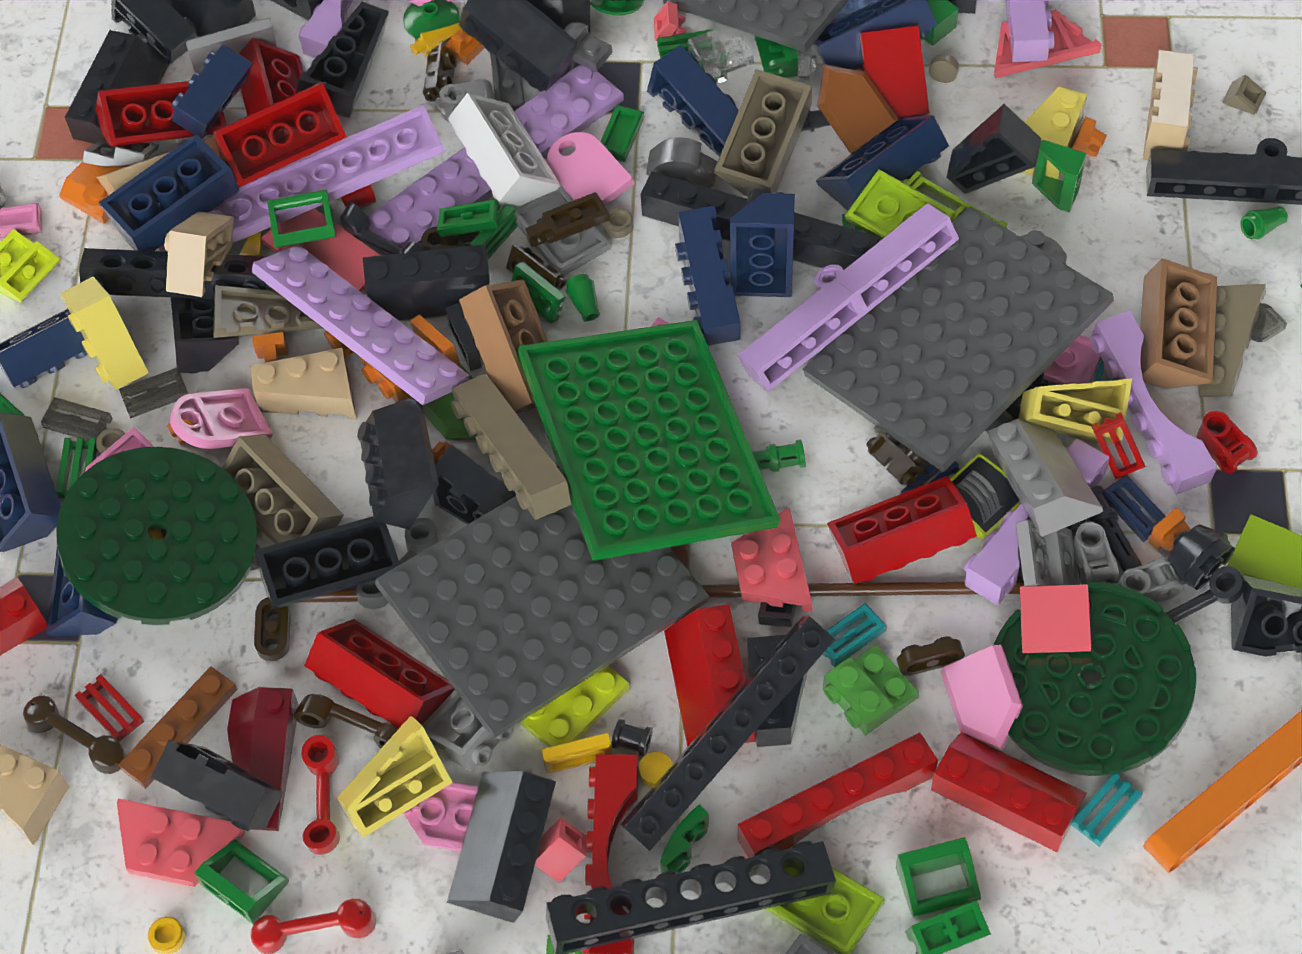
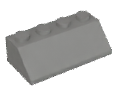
[987,419,1103,537]

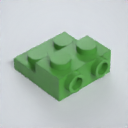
[823,644,919,735]

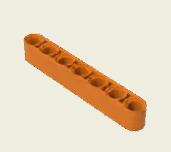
[1143,710,1302,873]

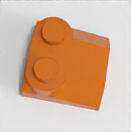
[59,162,129,225]

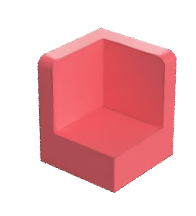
[535,817,587,882]

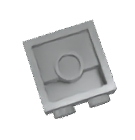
[422,690,514,772]

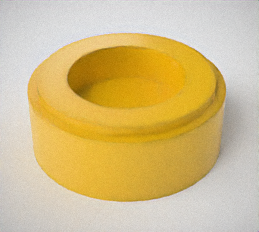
[639,752,672,787]
[148,917,185,954]

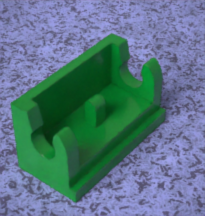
[755,35,798,78]
[905,900,991,954]

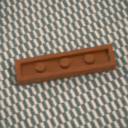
[118,666,238,789]

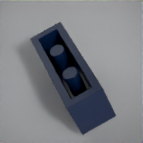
[171,44,253,139]

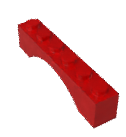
[737,732,938,858]
[583,754,638,954]

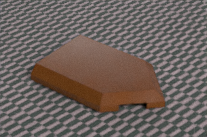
[817,65,899,154]

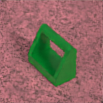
[1032,140,1087,213]
[267,189,336,248]
[896,837,981,917]
[194,840,289,924]

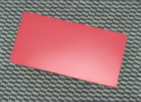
[261,208,380,293]

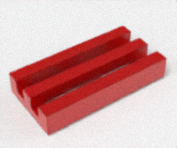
[1091,412,1146,479]
[74,674,144,741]

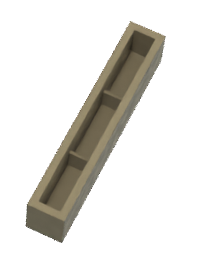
[451,374,571,520]

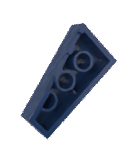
[647,45,739,157]
[675,206,740,346]

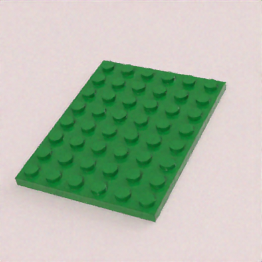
[517,320,781,561]

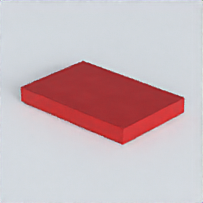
[859,25,930,118]

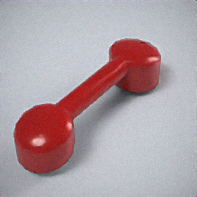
[301,735,340,855]
[250,898,376,954]

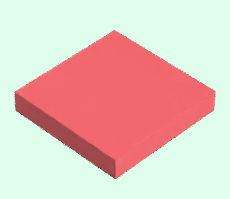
[1020,584,1091,653]

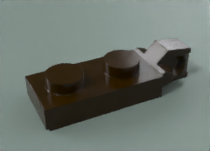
[525,192,610,247]

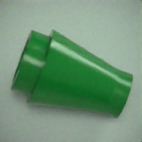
[1240,206,1288,240]
[565,274,600,322]

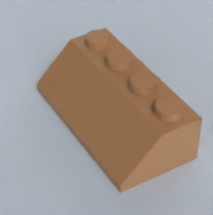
[1140,258,1217,389]
[459,280,548,414]

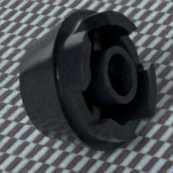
[1168,524,1235,591]

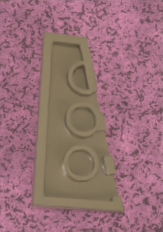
[1199,284,1266,397]
[213,285,323,338]

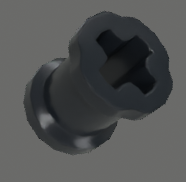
[611,719,653,757]

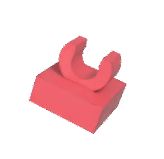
[654,1,687,41]

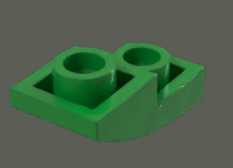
[660,804,709,874]

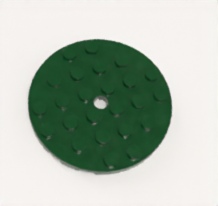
[56,447,257,625]
[994,582,1196,776]

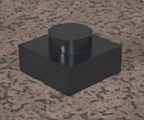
[758,602,796,627]

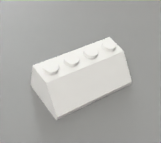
[448,93,561,206]

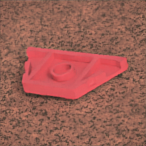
[994,9,1102,79]
[731,508,813,612]
[117,798,246,887]

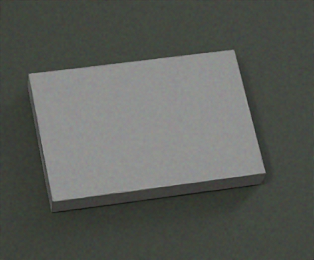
[186,18,277,73]
[514,186,610,276]

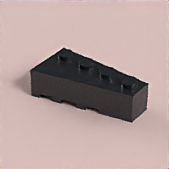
[296,2,389,118]
[433,445,516,525]

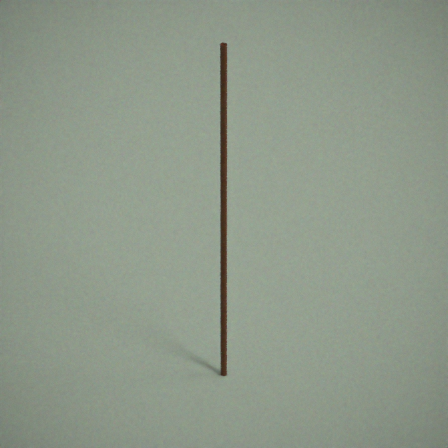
[298,581,1024,603]

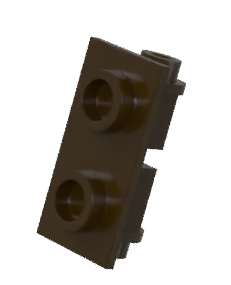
[423,41,457,102]
[506,244,567,290]
[866,426,928,486]

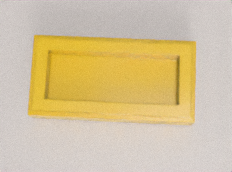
[541,733,612,774]

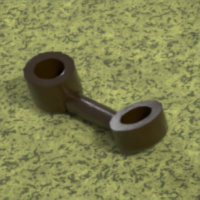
[293,694,399,749]
[23,695,126,774]

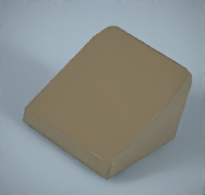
[1223,74,1266,115]

